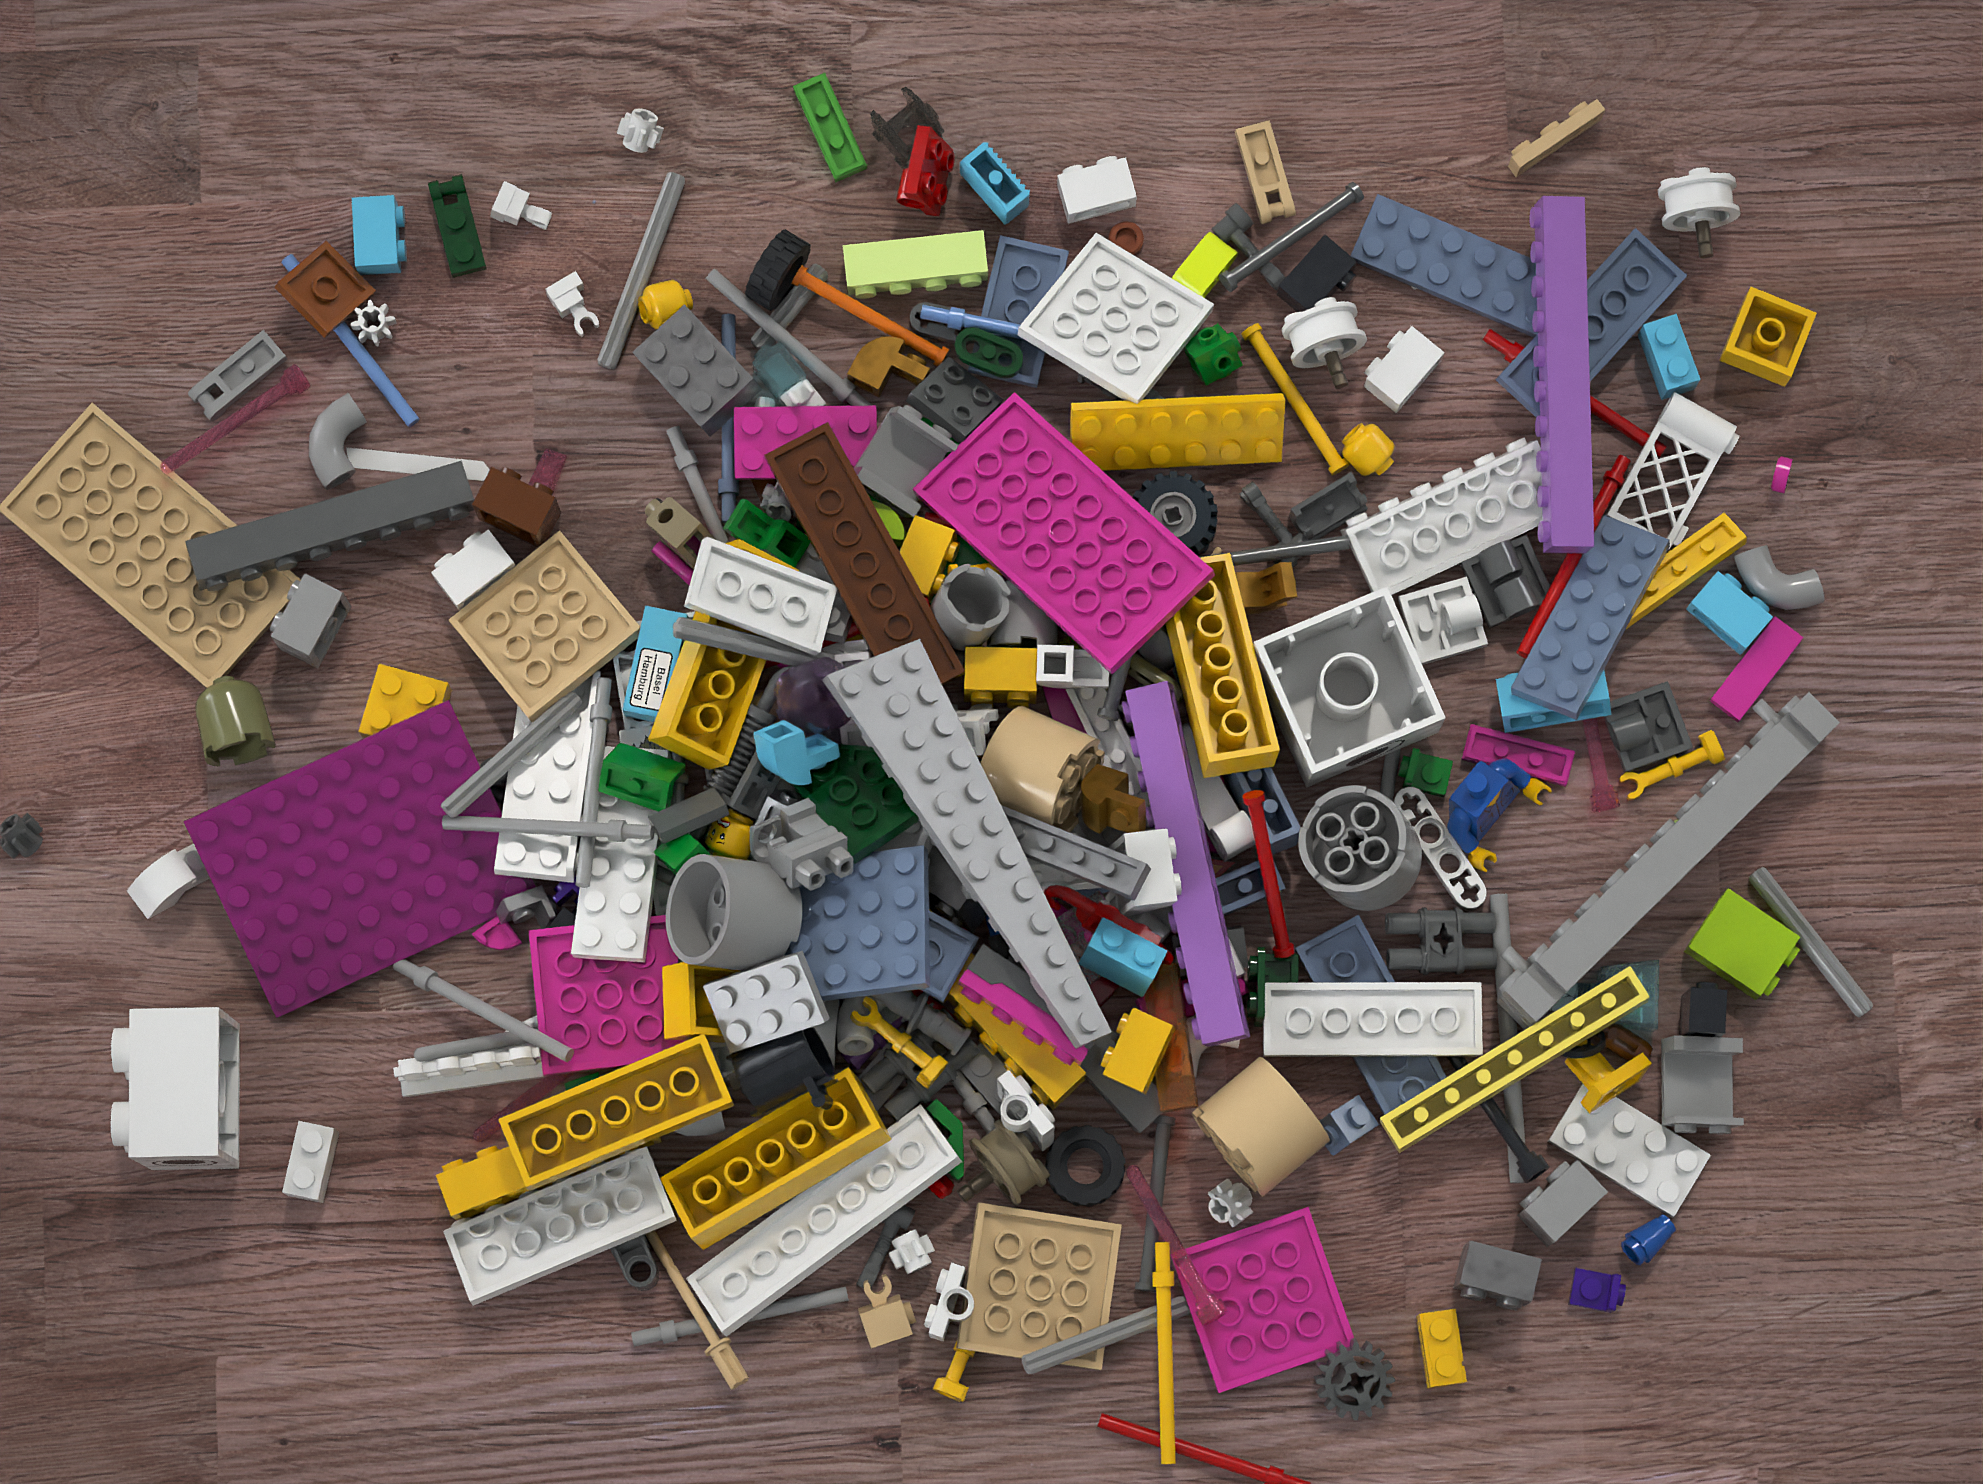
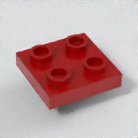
[896,125,955,216]

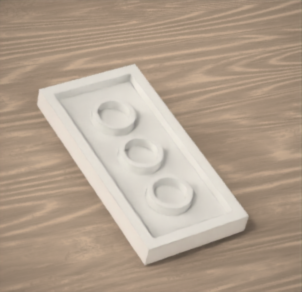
[684,537,837,655]
[1548,1083,1711,1218]

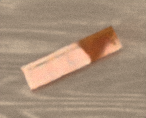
[1144,963,1199,1113]

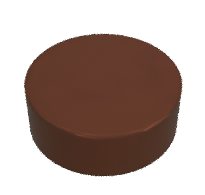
[1108,221,1144,256]

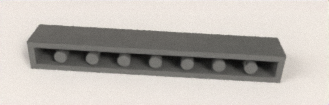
[185,460,474,592]

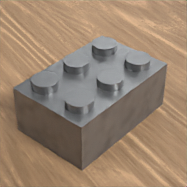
[632,304,762,437]

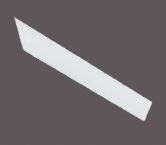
[346,447,490,481]

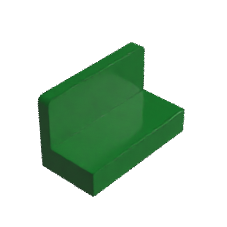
[598,743,685,812]

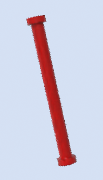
[1242,790,1295,958]

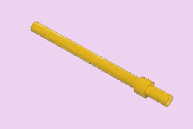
[1152,1242,1176,1464]

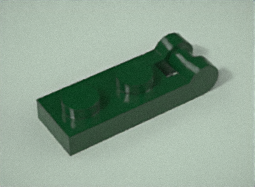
[428,174,487,278]

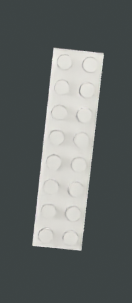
[686,1104,962,1337]

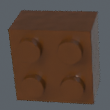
[472,467,561,548]

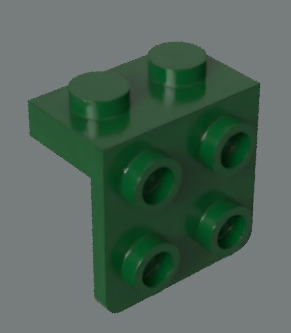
[1247,947,1298,1027]

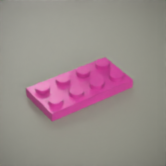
[733,405,877,480]

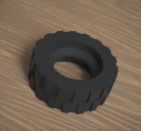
[745,229,811,311]
[1045,1125,1126,1207]

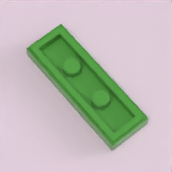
[793,73,867,183]

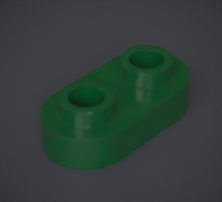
[955,327,1023,379]

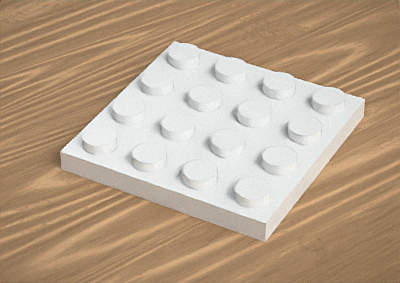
[1017,233,1214,404]

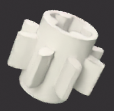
[617,109,664,153]
[351,300,396,347]
[1208,1179,1253,1227]
[889,1229,935,1275]

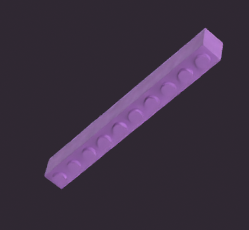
[1530,196,1594,553]
[1122,681,1250,1047]

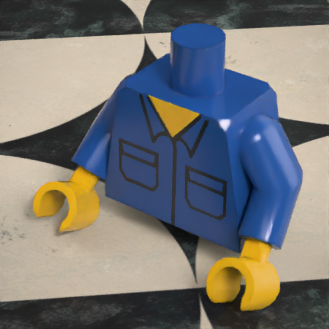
[1447,758,1552,872]

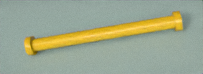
[1241,323,1350,476]

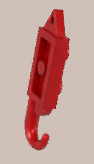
[1044,885,1174,965]

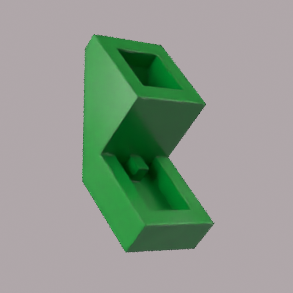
[926,1098,964,1183]

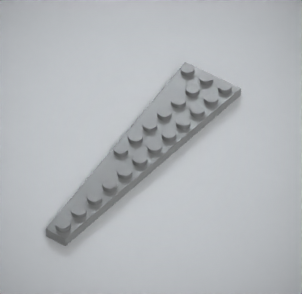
[823,639,1112,1049]

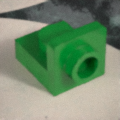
[1398,748,1453,797]

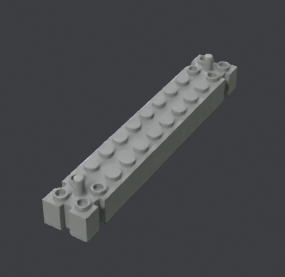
[1496,692,1840,1030]

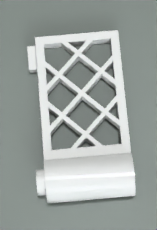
[1606,392,1739,550]

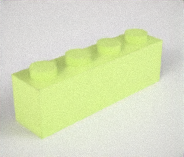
[843,230,988,299]

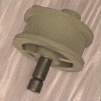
[957,1119,1050,1206]

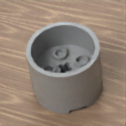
[1298,785,1422,911]
[666,854,802,971]

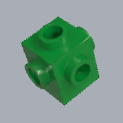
[1183,323,1243,386]

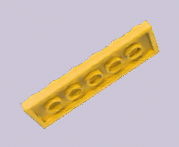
[1070,393,1285,471]

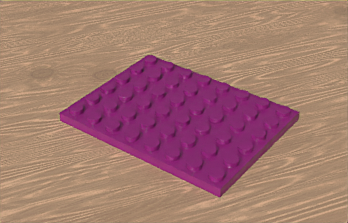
[184,699,536,1018]

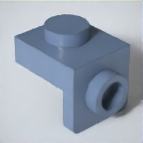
[1319,1095,1379,1156]

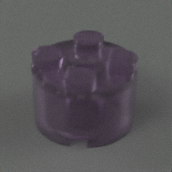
[774,657,852,736]

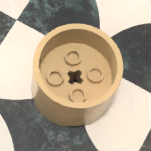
[981,706,1105,832]
[1192,1057,1330,1197]

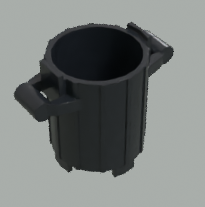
[726,1027,839,1117]

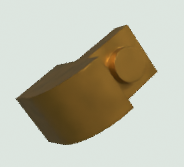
[847,336,930,397]
[1235,562,1298,615]
[1081,764,1146,834]

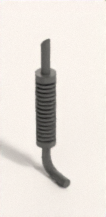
[689,666,826,844]

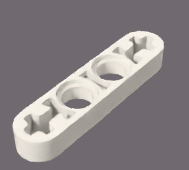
[1393,787,1486,910]

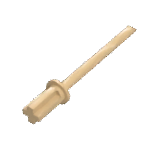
[645,1230,749,1390]

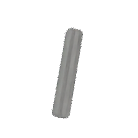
[751,263,828,352]

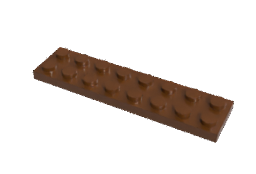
[764,422,965,686]

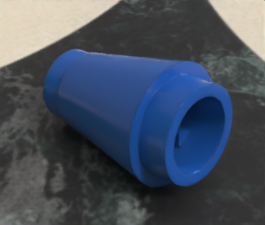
[1621,1214,1676,1265]

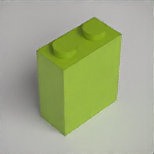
[1683,888,1800,1000]

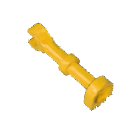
[1619,730,1725,800]
[850,997,949,1089]
[933,1341,975,1402]

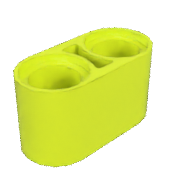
[1172,232,1238,298]

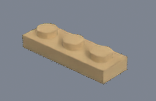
[1508,99,1605,177]

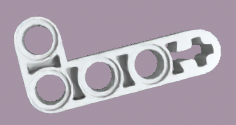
[1182,723,1255,861]

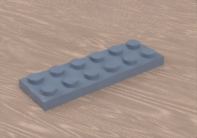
[1351,194,1538,338]
[1495,228,1687,417]
[1511,515,1670,720]
[1295,915,1446,1115]

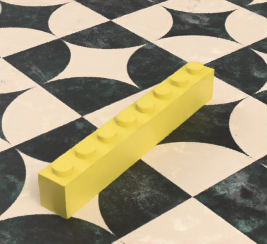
[1380,966,1650,1153]

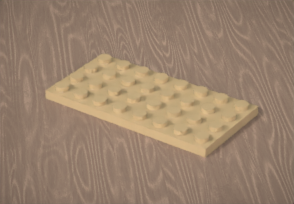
[0,403,301,688]

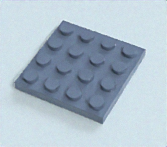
[785,845,930,1001]

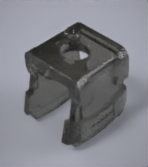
[870,87,945,170]

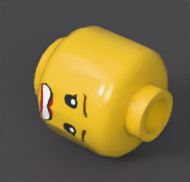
[705,809,755,860]

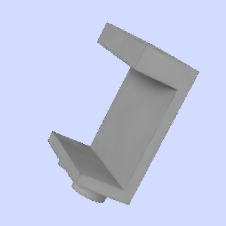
[854,405,958,518]
[1661,1035,1744,1135]

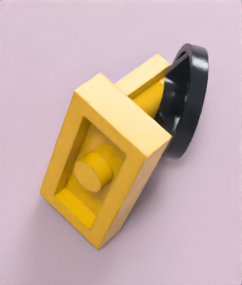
[1561,1030,1652,1114]

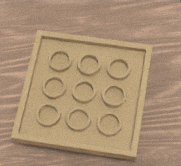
[449,530,640,722]
[956,1203,1122,1370]

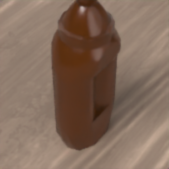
[1602,1023,1653,1061]

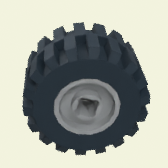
[1133,471,1218,556]

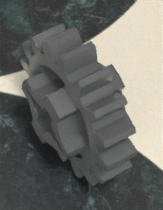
[1314,1338,1395,1420]

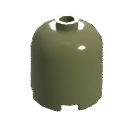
[195,676,276,767]

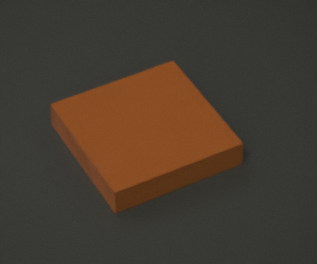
[275,241,376,338]

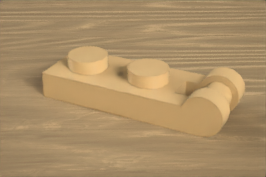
[1235,120,1296,224]

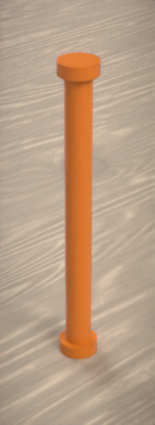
[791,265,949,367]

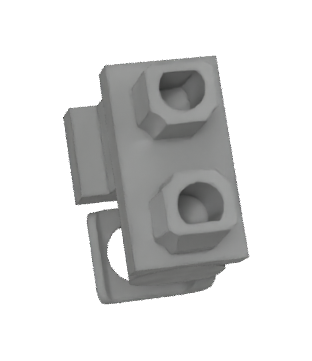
[750,798,853,891]

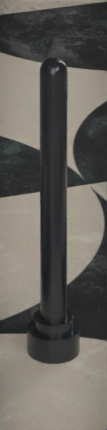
[1446,1056,1549,1183]

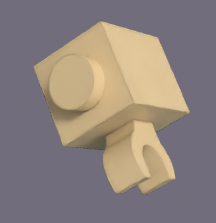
[858,1274,916,1348]

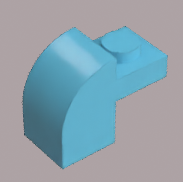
[753,720,840,785]

